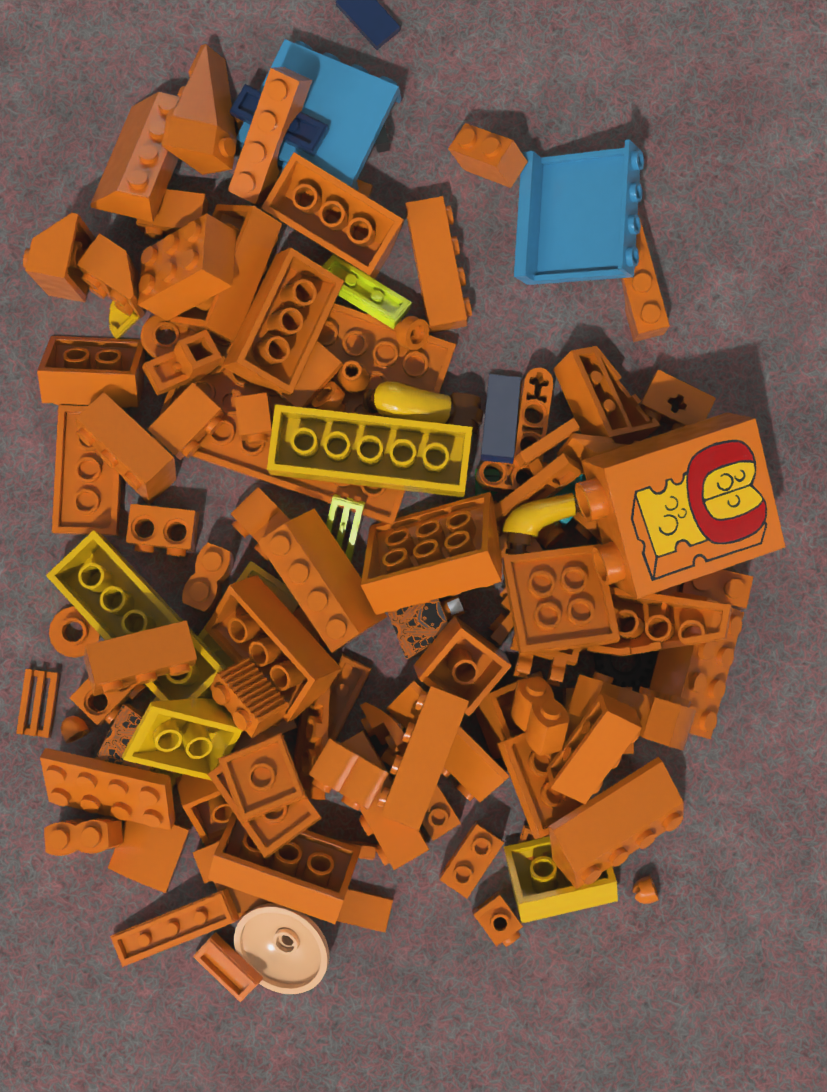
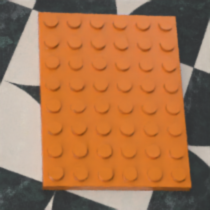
[152,278,456,525]

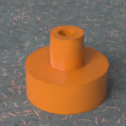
[395,316,429,351]
[311,382,345,412]

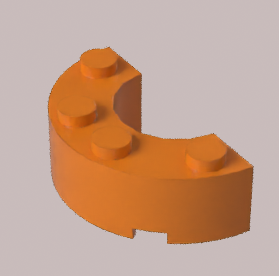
[567,672,696,751]

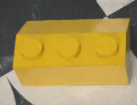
[504,836,618,924]

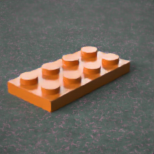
[52,405,125,536]
[40,748,176,830]

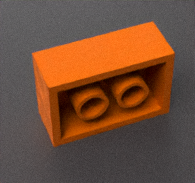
[137,213,236,321]

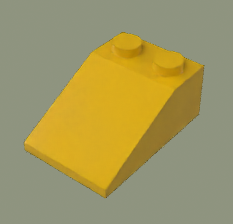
[122,698,243,781]

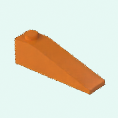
[162,44,237,175]
[587,587,732,656]

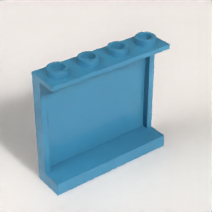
[236,39,402,191]
[514,139,644,285]

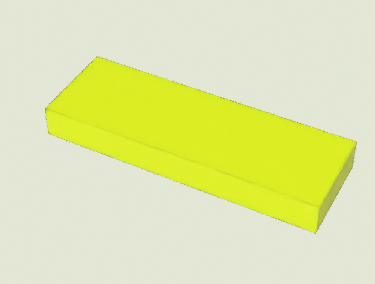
[322,254,412,329]

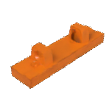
[493,453,584,536]

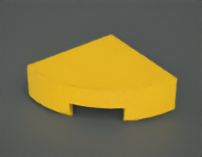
[109,301,140,339]

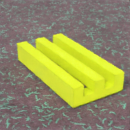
[326,494,366,562]

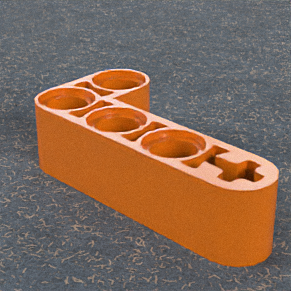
[476,368,553,494]

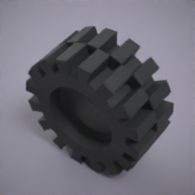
[593,652,655,687]

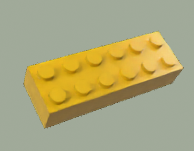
[267,404,472,497]
[46,530,227,701]

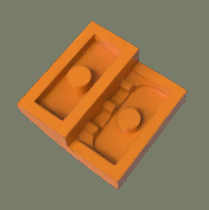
[275,341,343,408]
[108,820,191,893]

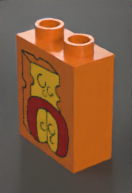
[575,412,786,599]

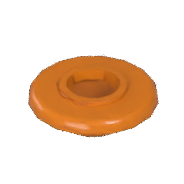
[140,315,190,358]
[49,606,100,658]

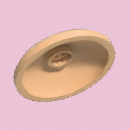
[234,903,330,994]

